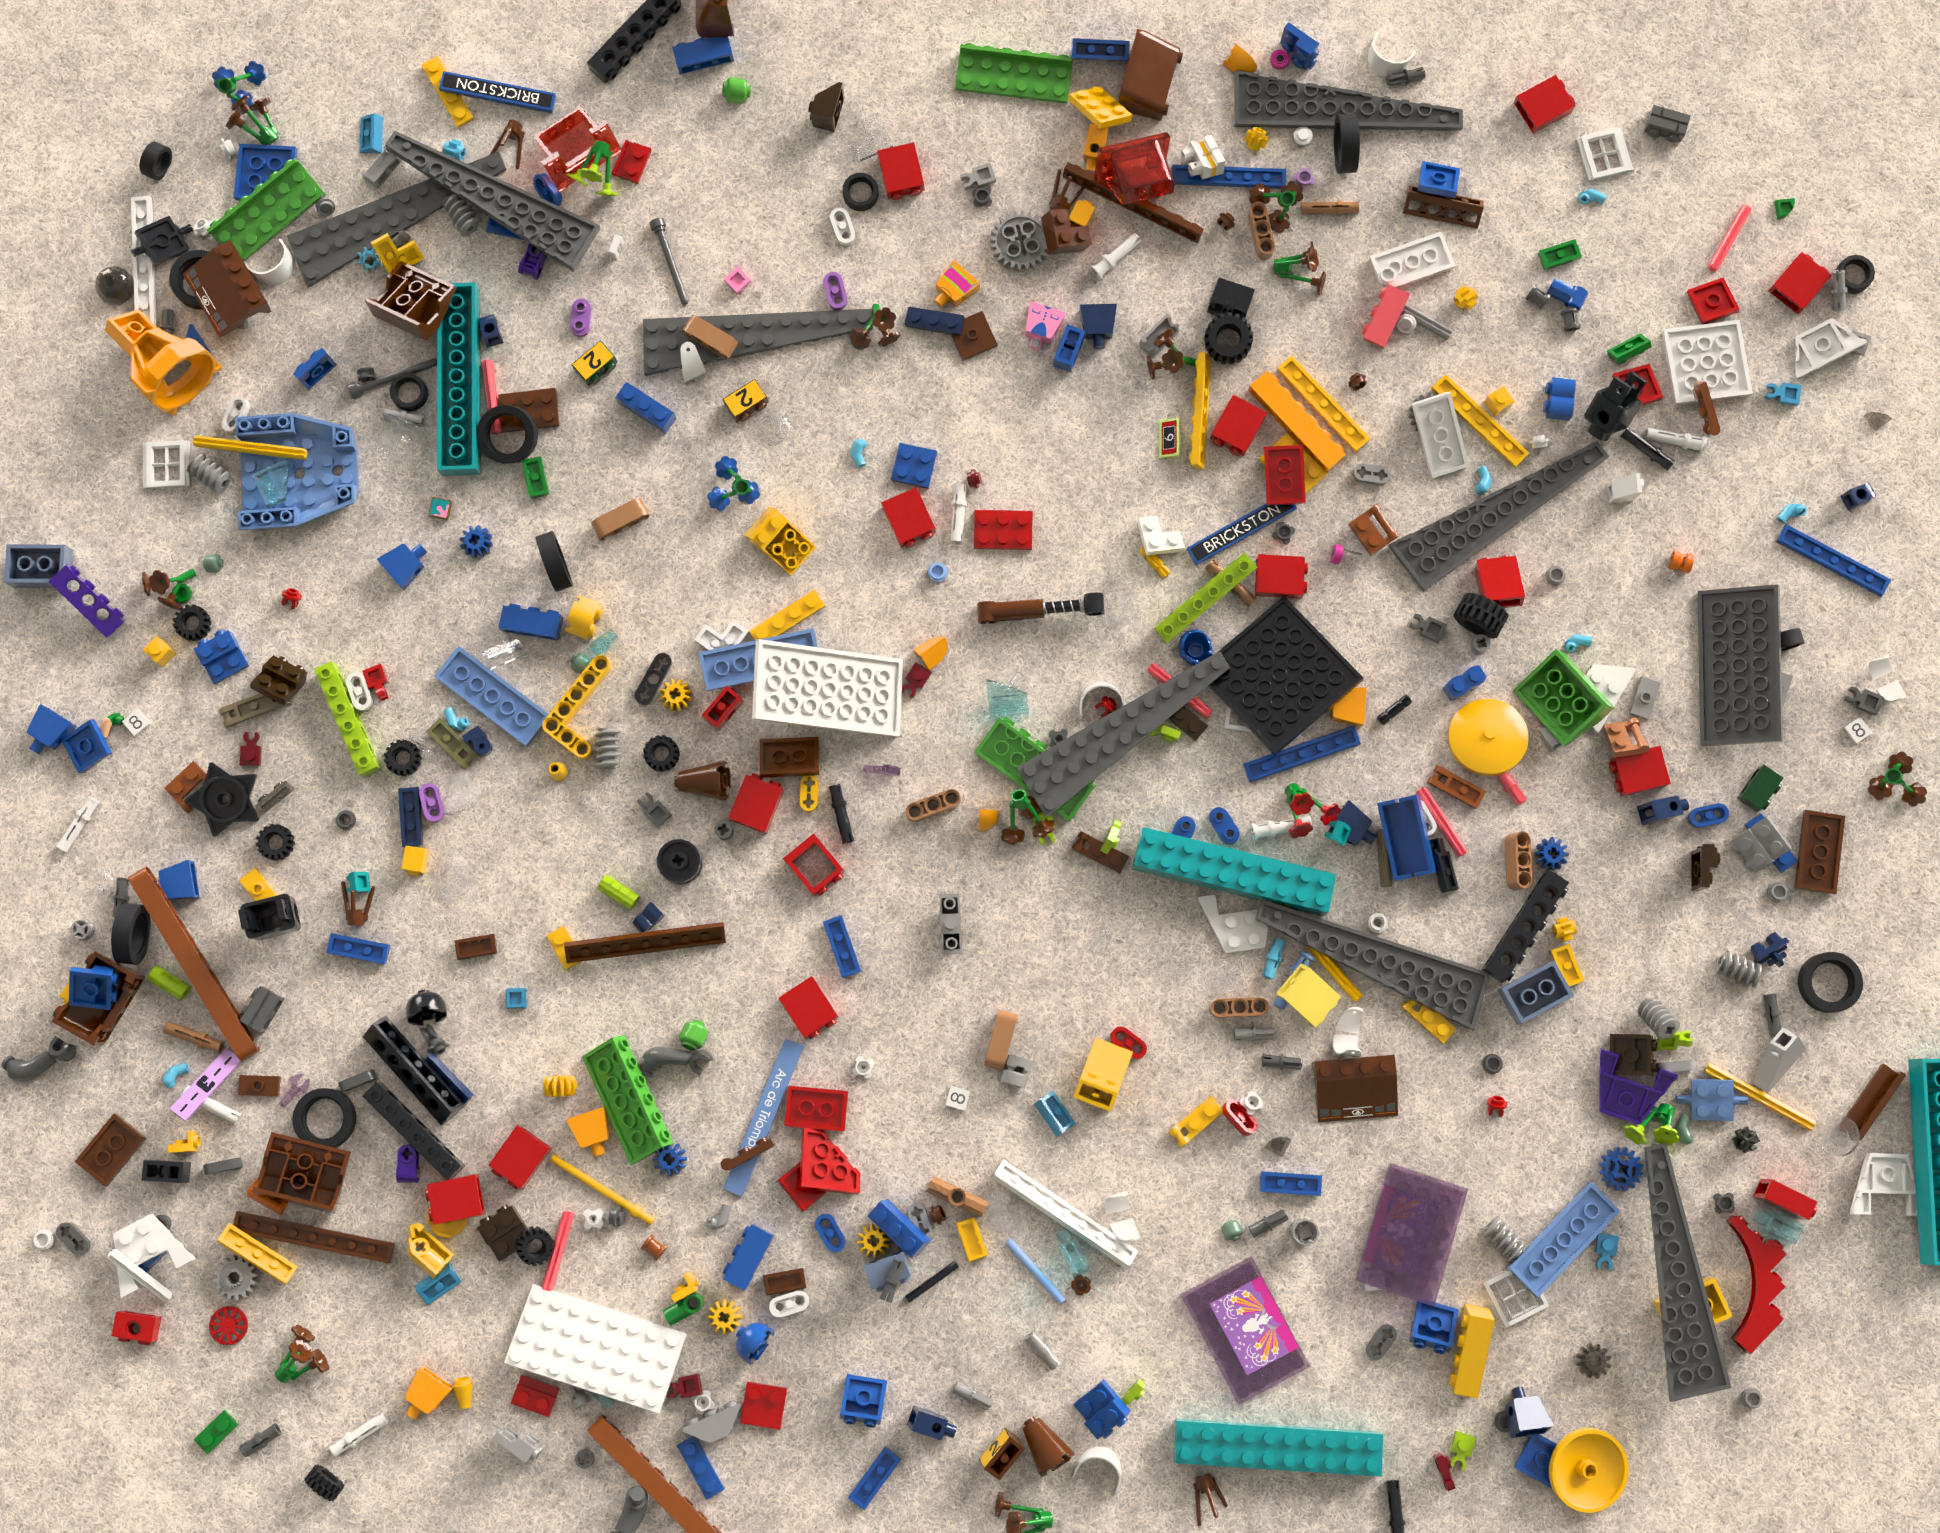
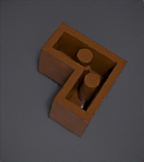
[1041,209,1092,254]

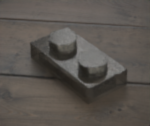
[255,781,295,814]

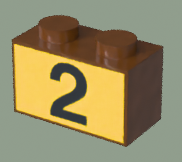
[722,379,769,423]
[979,1428,1026,1480]

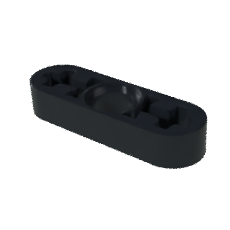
[635,653,672,705]

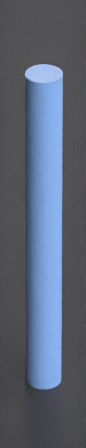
[1005,1238,1065,1304]

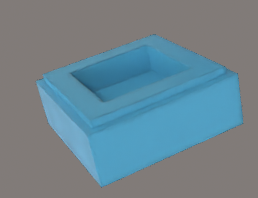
[506,988,527,1009]

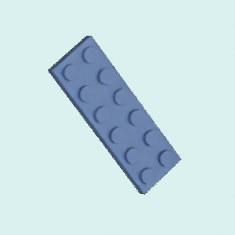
[698,628,818,691]
[434,646,548,747]
[1507,1182,1620,1298]

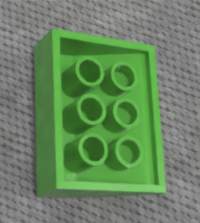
[1514,649,1615,747]

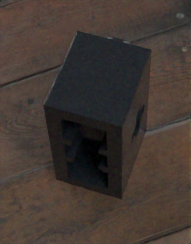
[141,1160,191,1183]

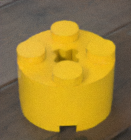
[565,595,603,640]

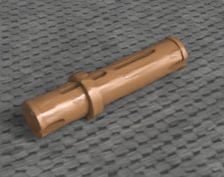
[1301,200,1359,215]
[1206,559,1257,607]
[163,1021,224,1053]

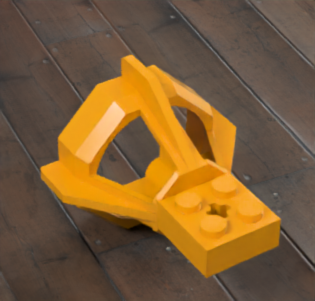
[105,309,222,416]

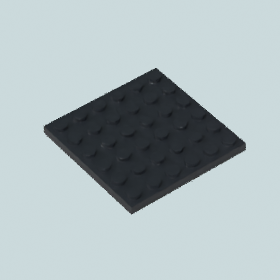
[1209,596,1364,756]

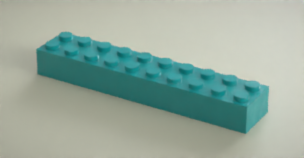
[437,282,481,476]
[1132,827,1336,916]
[1908,1059,1940,1265]
[1174,1419,1383,1477]

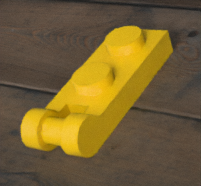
[1401,999,1457,1044]
[1168,1096,1223,1147]

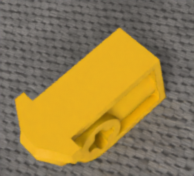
[407,1223,454,1279]

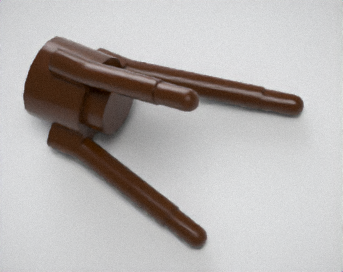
[490,120,525,169]
[1049,169,1085,211]
[341,881,375,925]
[1193,1473,1228,1526]

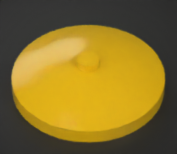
[1448,699,1529,776]
[1549,1428,1629,1513]

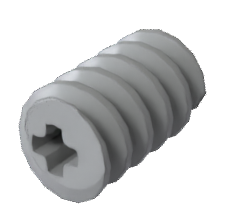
[441,194,480,236]
[186,454,230,494]
[595,728,620,769]
[1714,950,1762,988]
[1637,999,1680,1039]
[1483,1216,1527,1262]

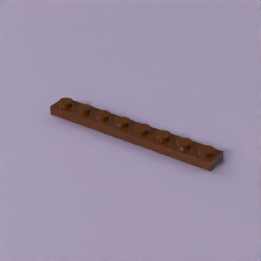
[1063,162,1204,244]
[564,922,726,963]
[233,1211,395,1263]

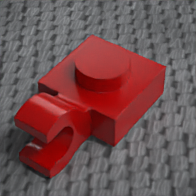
[363,663,389,701]

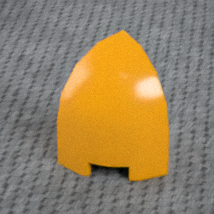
[1223,44,1257,73]
[913,636,948,670]
[979,809,1000,832]

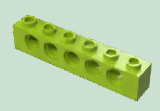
[1153,552,1258,643]
[314,661,382,778]

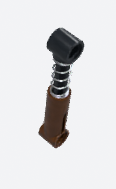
[977,592,1105,624]

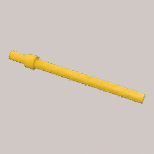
[550,1154,655,1225]

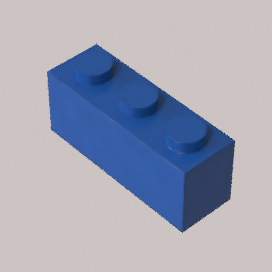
[672,37,734,74]
[1071,38,1130,62]
[615,382,677,434]
[499,604,563,641]
[868,1199,931,1258]
[722,1224,774,1291]

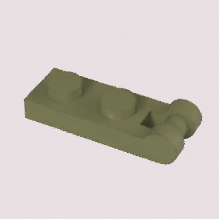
[426,718,479,770]

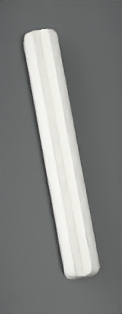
[107,1249,172,1302]

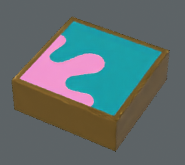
[428,497,452,520]

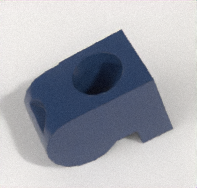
[479,314,504,348]
[1840,482,1876,511]
[462,726,493,756]
[632,902,665,932]

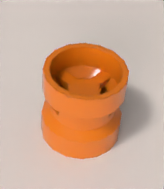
[1668,550,1694,574]

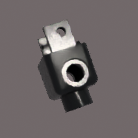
[1584,371,1648,441]
[238,894,301,940]

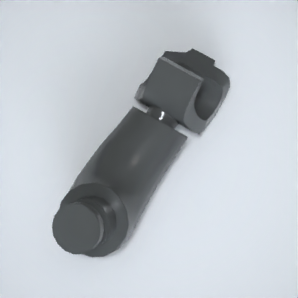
[1,1036,77,1082]
[639,1046,714,1077]
[611,1486,648,1533]

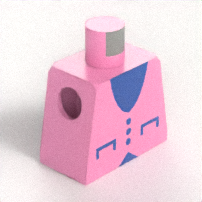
[1025,301,1065,351]

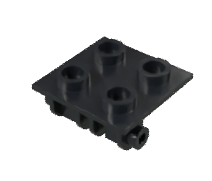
[1207,277,1255,319]

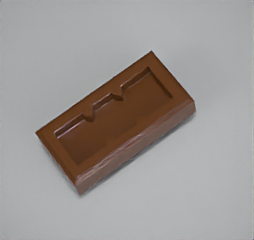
[454,934,498,960]
[238,1075,281,1096]
[763,1268,807,1296]

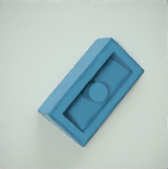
[360,113,383,153]
[1034,1091,1076,1137]
[415,1263,462,1305]

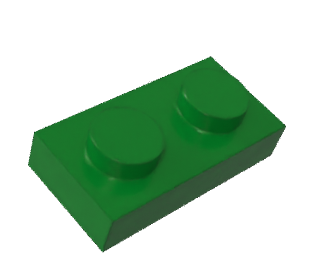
[1538,239,1582,271]
[1607,334,1652,364]
[522,456,550,499]
[194,1410,239,1454]

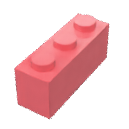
[1362,284,1410,349]

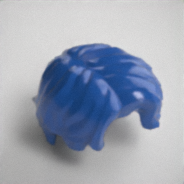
[1178,629,1213,666]

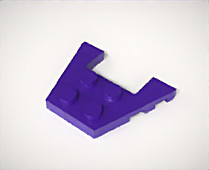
[1599,1048,1678,1125]

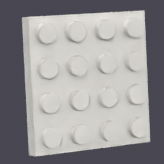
[1662,320,1753,405]

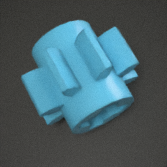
[442,139,466,161]
[357,247,381,271]

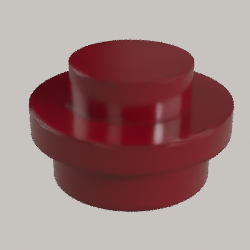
[967,469,982,489]

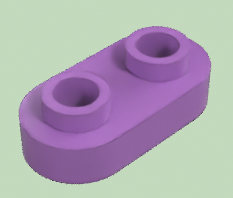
[823,272,847,310]
[570,299,592,337]
[419,783,444,823]

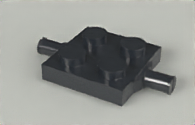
[131,216,193,266]

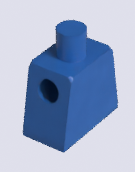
[377,543,427,590]
[27,704,77,754]
[158,860,200,900]

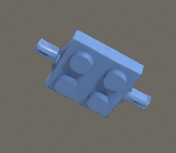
[1677,1079,1748,1121]

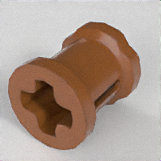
[640,1234,668,1261]

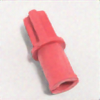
[1497,772,1527,806]

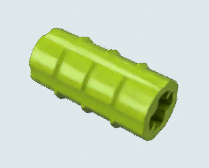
[597,875,640,910]
[147,965,191,1001]

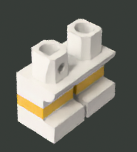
[1181,135,1225,179]

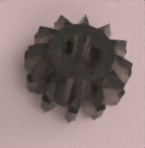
[1576,1343,1611,1379]

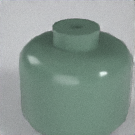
[203,554,224,573]
[570,653,590,673]
[1221,1220,1243,1242]

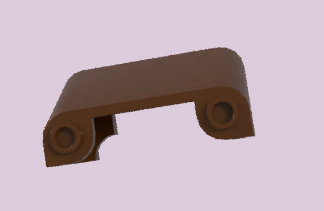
[696,0,734,38]
[1118,29,1183,121]
[51,951,145,1046]

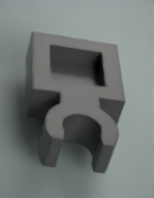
[1409,614,1447,643]
[1844,687,1884,716]
[637,792,672,828]

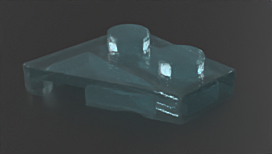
[252,459,289,508]
[986,679,1029,717]

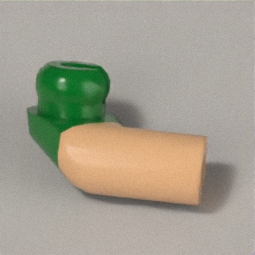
[100,713,124,738]

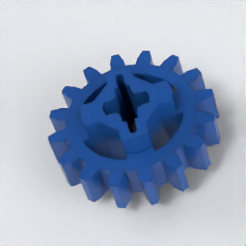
[1598,1147,1644,1191]

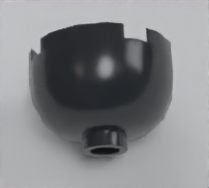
[406,989,447,1026]

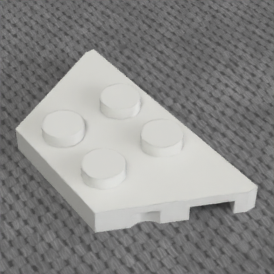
[1795,318,1867,379]
[1586,664,1636,733]

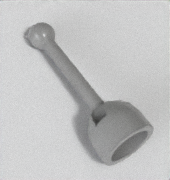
[569,1385,590,1409]

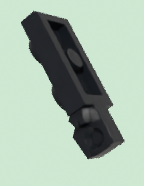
[1430,837,1459,893]

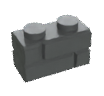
[1644,105,1691,143]
[240,986,285,1033]

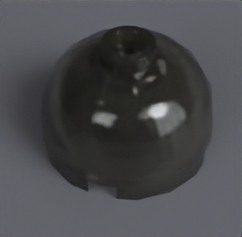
[95,266,134,305]

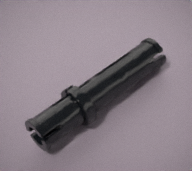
[1620,427,1675,471]
[828,784,854,844]
[1386,1480,1406,1533]

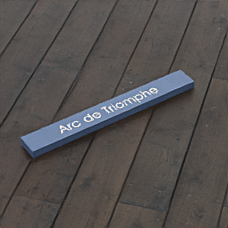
[724,1039,804,1196]

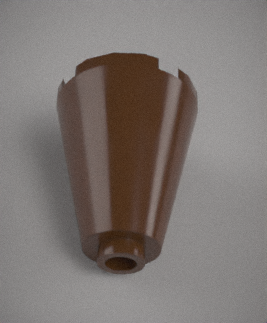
[674,761,731,800]
[1023,1416,1075,1478]

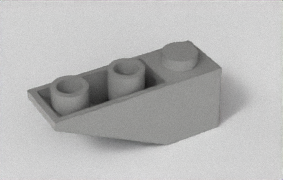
[1752,1028,1806,1094]

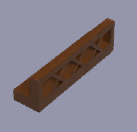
[1403,186,1484,229]
[1837,1063,1906,1141]

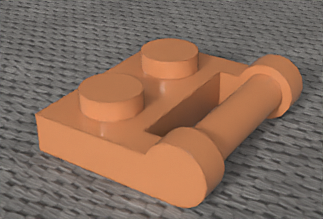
[1603,718,1650,758]

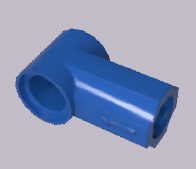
[1546,278,1588,311]

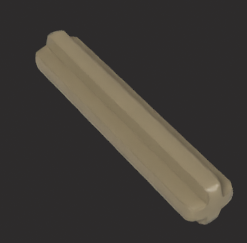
[1376,829,1392,887]

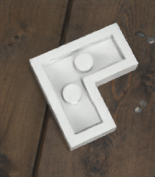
[1137,516,1185,556]
[694,620,749,650]

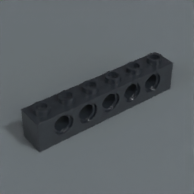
[587,0,682,83]
[1482,869,1569,983]
[363,1016,464,1125]
[362,1081,466,1180]

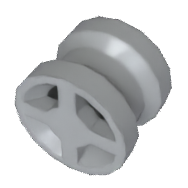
[70,920,95,940]

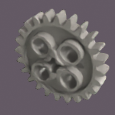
[990,210,1048,272]

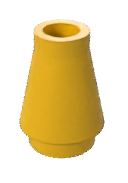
[549,762,568,781]
[452,1377,473,1409]

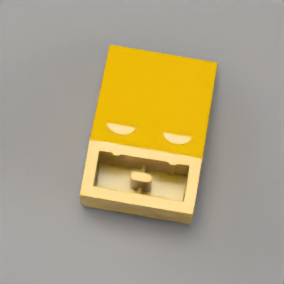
[743,507,816,576]
[1073,1037,1133,1112]

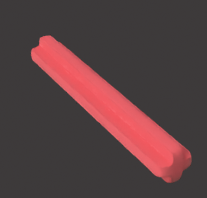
[1708,204,1752,272]
[481,359,501,434]
[1147,663,1212,719]
[1417,787,1467,857]
[542,1211,574,1291]

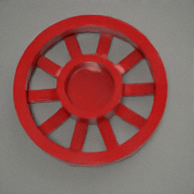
[209,1306,248,1345]

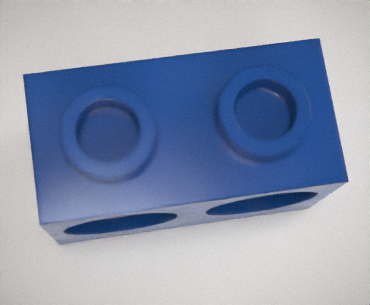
[1053,324,1085,373]

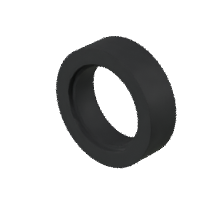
[1334,114,1360,174]
[169,250,209,310]
[477,405,538,464]
[535,531,573,592]
[111,903,151,965]
[1798,952,1863,1013]
[292,1088,357,1148]

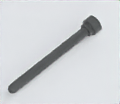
[649,218,688,305]
[347,358,437,399]

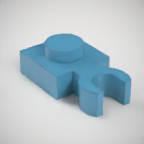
[1765,383,1802,406]
[1595,1233,1619,1270]

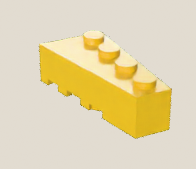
[1449,1304,1495,1399]

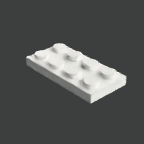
[1369,231,1455,291]
[1412,392,1469,478]

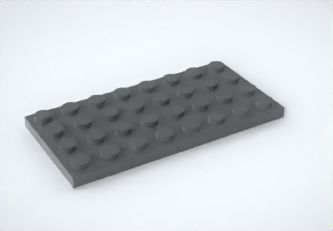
[1698,584,1783,746]

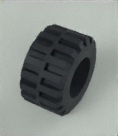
[1204,312,1253,365]
[1453,593,1509,639]

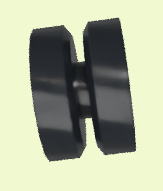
[657,839,703,885]

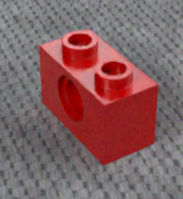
[701,686,744,731]
[111,1310,162,1345]

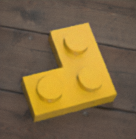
[371,233,425,274]

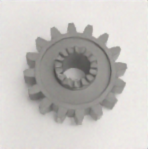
[213,1255,260,1300]

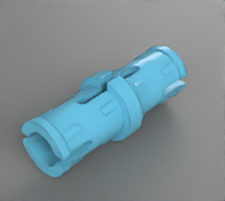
[1262,938,1286,980]

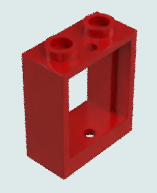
[783,833,845,896]

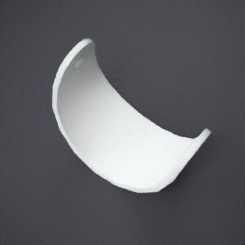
[1368,32,1416,77]
[245,238,294,285]
[680,342,706,383]
[1868,654,1906,702]
[1079,681,1125,719]
[1332,1007,1363,1058]
[1104,1191,1140,1242]
[1071,1447,1122,1495]

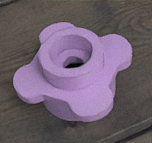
[1293,168,1315,190]

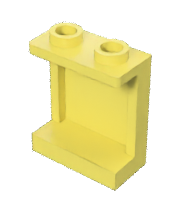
[1276,964,1341,1028]

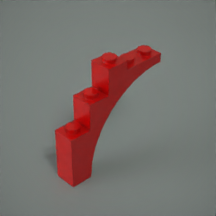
[1726,1215,1787,1354]

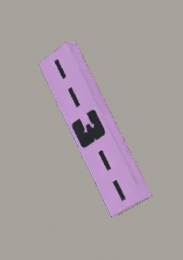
[170,1048,242,1122]

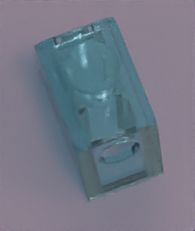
[1752,1209,1805,1245]
[1056,1229,1091,1278]

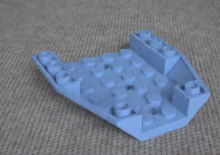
[235,413,359,531]

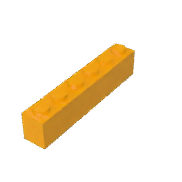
[1248,371,1346,473]

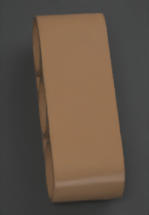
[1248,202,1275,260]
[682,315,739,360]
[591,498,650,541]
[906,789,961,822]
[1505,831,1532,890]
[1209,997,1269,1018]
[984,1010,1018,1071]

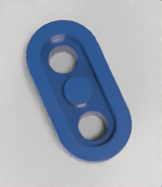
[533,173,562,206]
[1688,803,1729,828]
[1209,807,1240,844]
[1171,816,1196,838]
[815,1214,846,1252]

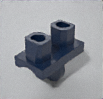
[1750,932,1789,967]

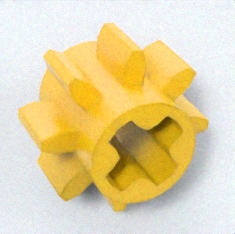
[1244,127,1269,151]
[1454,285,1478,311]
[1552,917,1577,942]

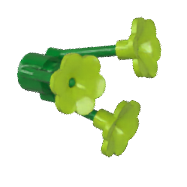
[566,140,618,196]
[1623,1103,1679,1157]

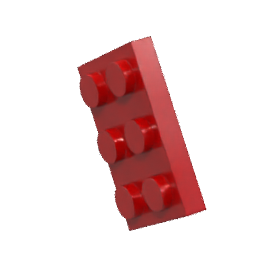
[1264,445,1306,506]
[974,510,1033,550]
[784,1086,849,1131]

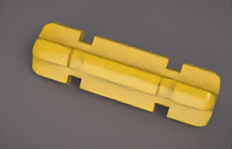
[1139,546,1170,578]

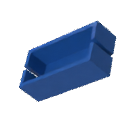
[1377,794,1436,881]

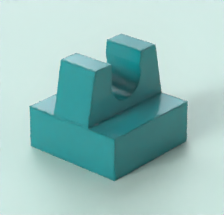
[1324,820,1351,846]
[346,872,370,893]

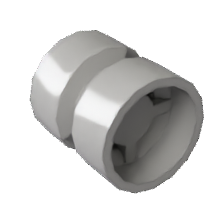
[1000,1054,1033,1088]
[1290,1218,1319,1246]

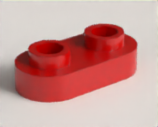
[1110,1026,1147,1059]
[1222,1099,1257,1136]

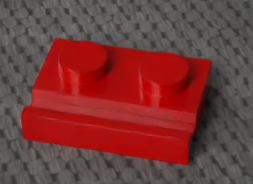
[612,140,652,184]
[511,1375,560,1417]

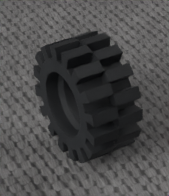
[173,604,212,641]
[643,735,680,772]
[384,739,422,776]
[256,824,295,861]
[515,1226,554,1266]
[304,1465,345,1502]

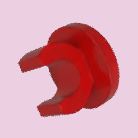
[281,588,302,609]
[1095,696,1117,717]
[1487,1096,1508,1117]

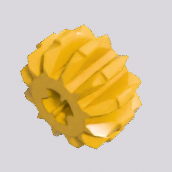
[659,679,693,712]
[543,1075,577,1097]
[857,1223,891,1258]
[707,1299,743,1335]

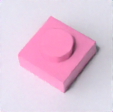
[724,267,751,295]

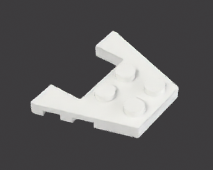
[1197,895,1268,954]
[1850,1153,1917,1216]
[113,1214,196,1298]

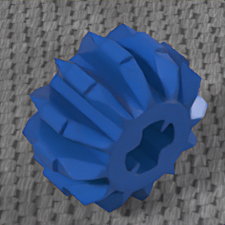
[459,525,493,558]
[1534,837,1569,871]
[653,1144,687,1176]

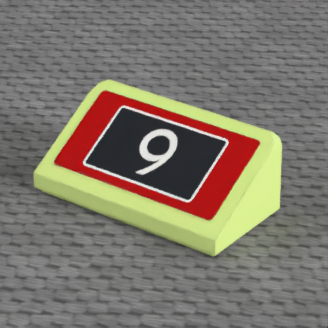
[1159,418,1179,459]

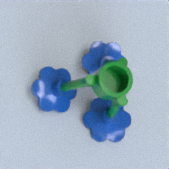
[212,61,266,114]
[707,456,760,511]

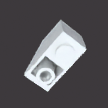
[1607,473,1644,503]

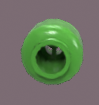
[722,77,751,104]
[679,1020,708,1051]

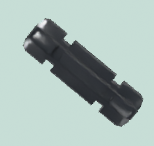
[1377,695,1412,725]

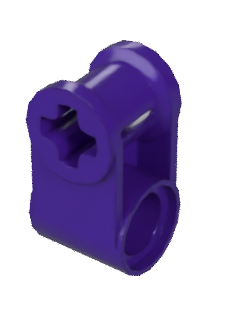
[518,243,547,280]
[396,1144,420,1183]

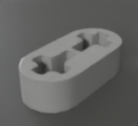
[1353,464,1390,485]
[1657,1060,1696,1072]
[908,1203,932,1238]

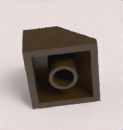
[808,82,845,132]

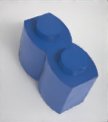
[1543,377,1576,421]
[1443,665,1487,701]

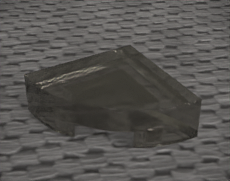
[1864,412,1892,431]
[1264,1137,1292,1157]

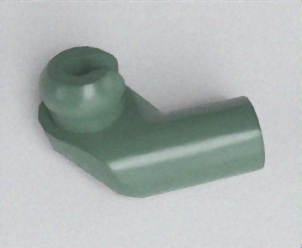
[1675,1113,1693,1145]

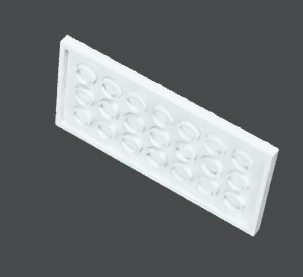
[752,639,903,737]
[504,1284,687,1414]

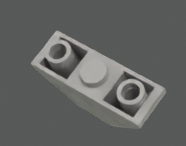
[939,893,962,954]
[682,1400,742,1443]

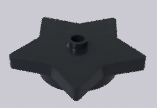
[184,762,259,837]

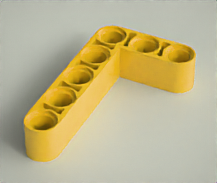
[542,655,612,760]

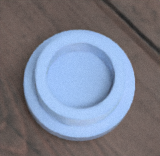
[928,563,947,582]

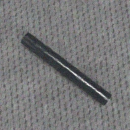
[905,1260,959,1303]

